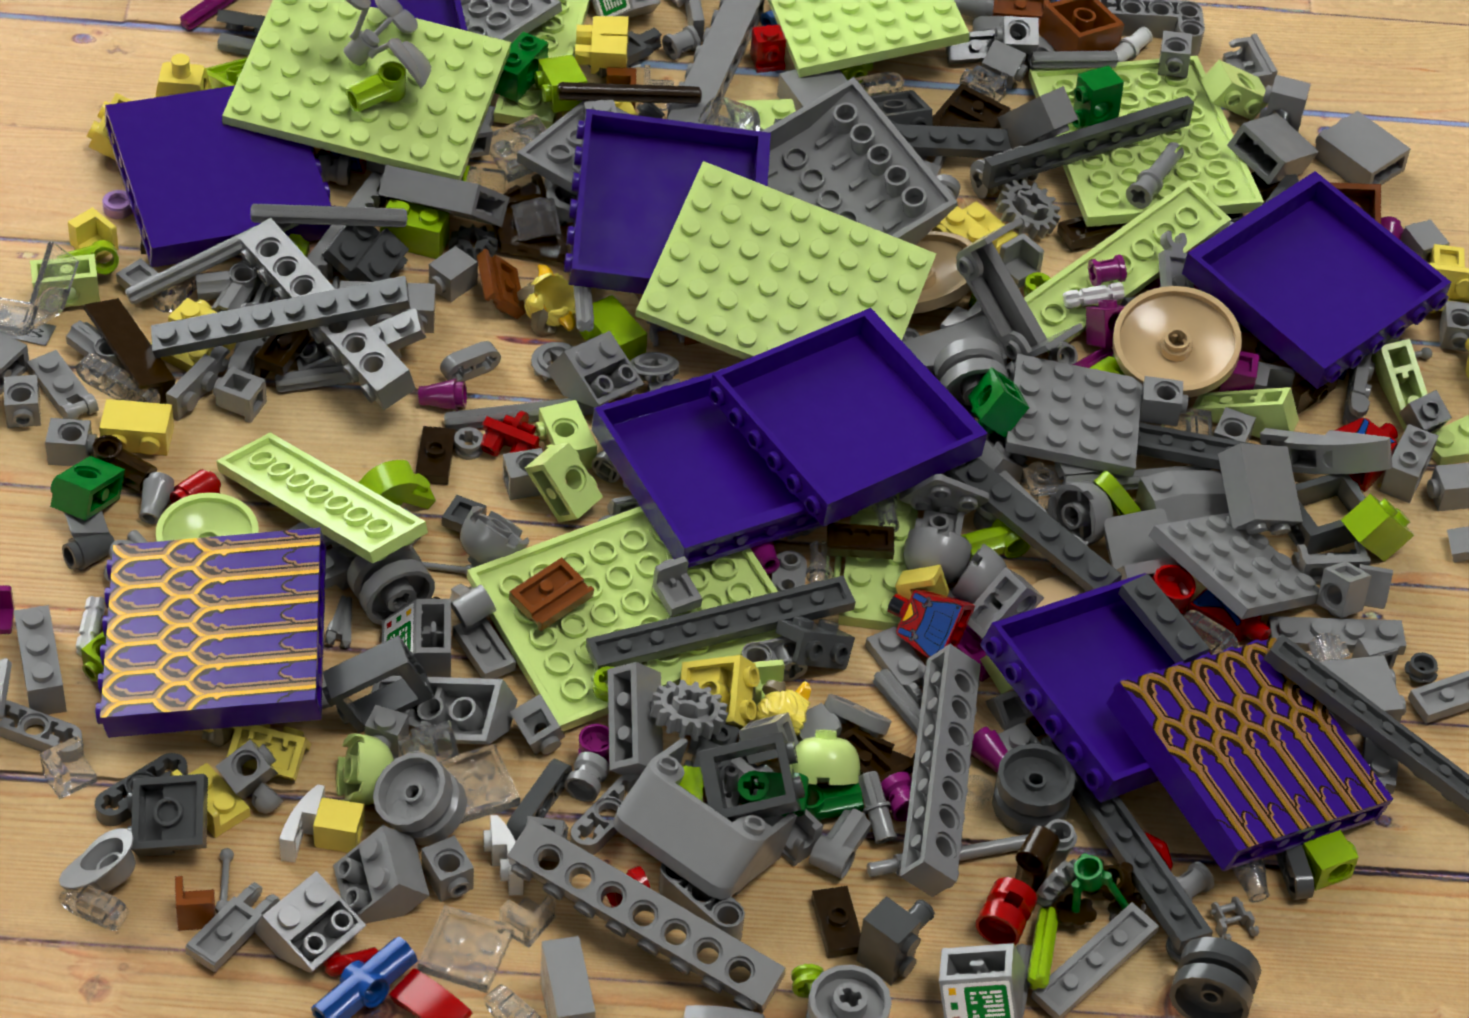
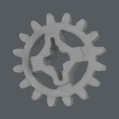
[995,179,1061,239]
[650,680,728,741]

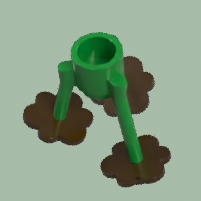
[1055,853,1147,928]

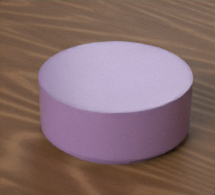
[102,190,133,219]

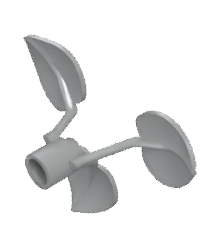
[344,0,431,89]

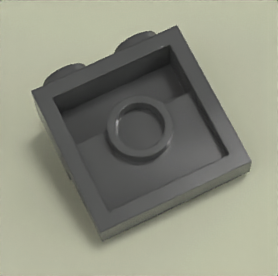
[870,90,933,126]
[321,226,409,282]
[127,774,208,857]

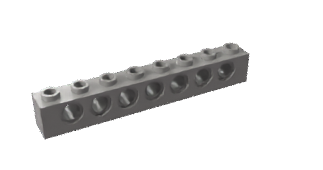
[239,217,416,410]
[900,644,981,897]
[507,819,786,1013]

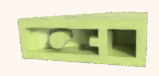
[1371,339,1428,431]
[1191,387,1299,438]

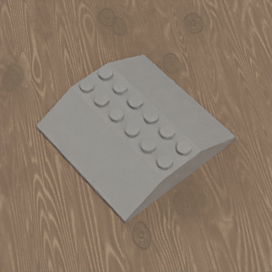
[761,77,958,245]

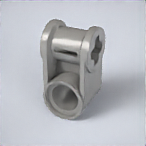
[741,636,808,681]

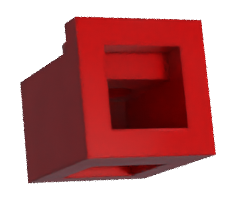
[750,24,786,73]

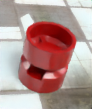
[1152,564,1196,615]
[975,877,1038,945]

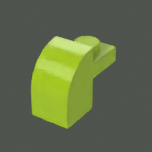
[358,460,436,509]

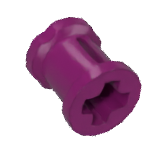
[1088,254,1127,286]

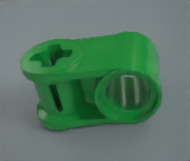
[738,770,809,817]

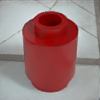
[170,469,221,504]

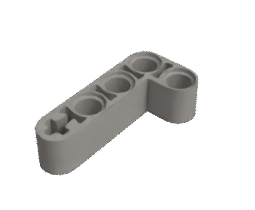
[1099,0,1205,56]

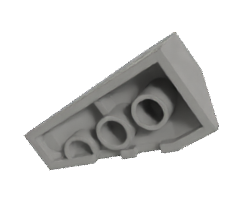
[1135,470,1229,523]
[371,676,518,745]

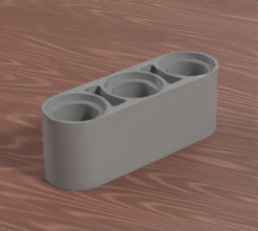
[659,863,745,941]

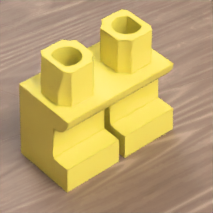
[575,16,629,74]

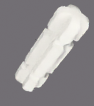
[1063,282,1125,309]
[76,596,106,656]

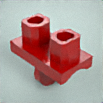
[481,411,543,457]

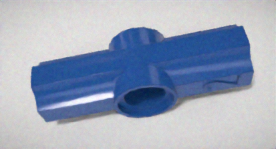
[311,936,418,1018]

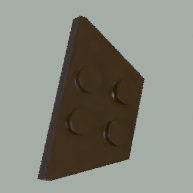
[492,174,568,263]

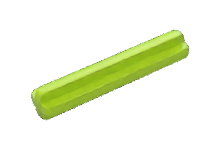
[1027,906,1058,990]

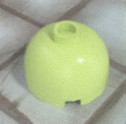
[792,730,860,785]
[336,733,394,805]

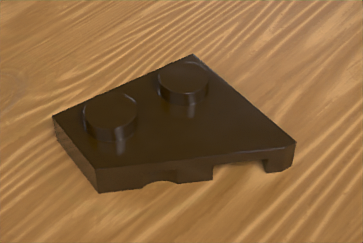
[932,83,1011,129]
[837,727,915,782]

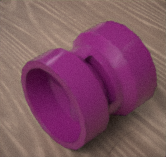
[578,724,609,763]
[881,772,912,822]

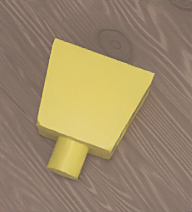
[155,53,212,98]

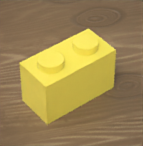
[99,399,174,456]

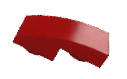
[389,968,473,1018]

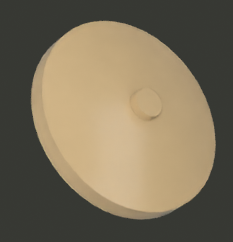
[913,231,972,314]
[1113,286,1242,397]

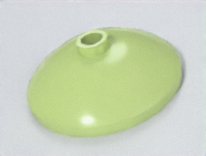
[156,493,259,542]

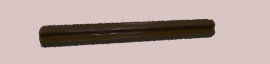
[557,82,702,104]

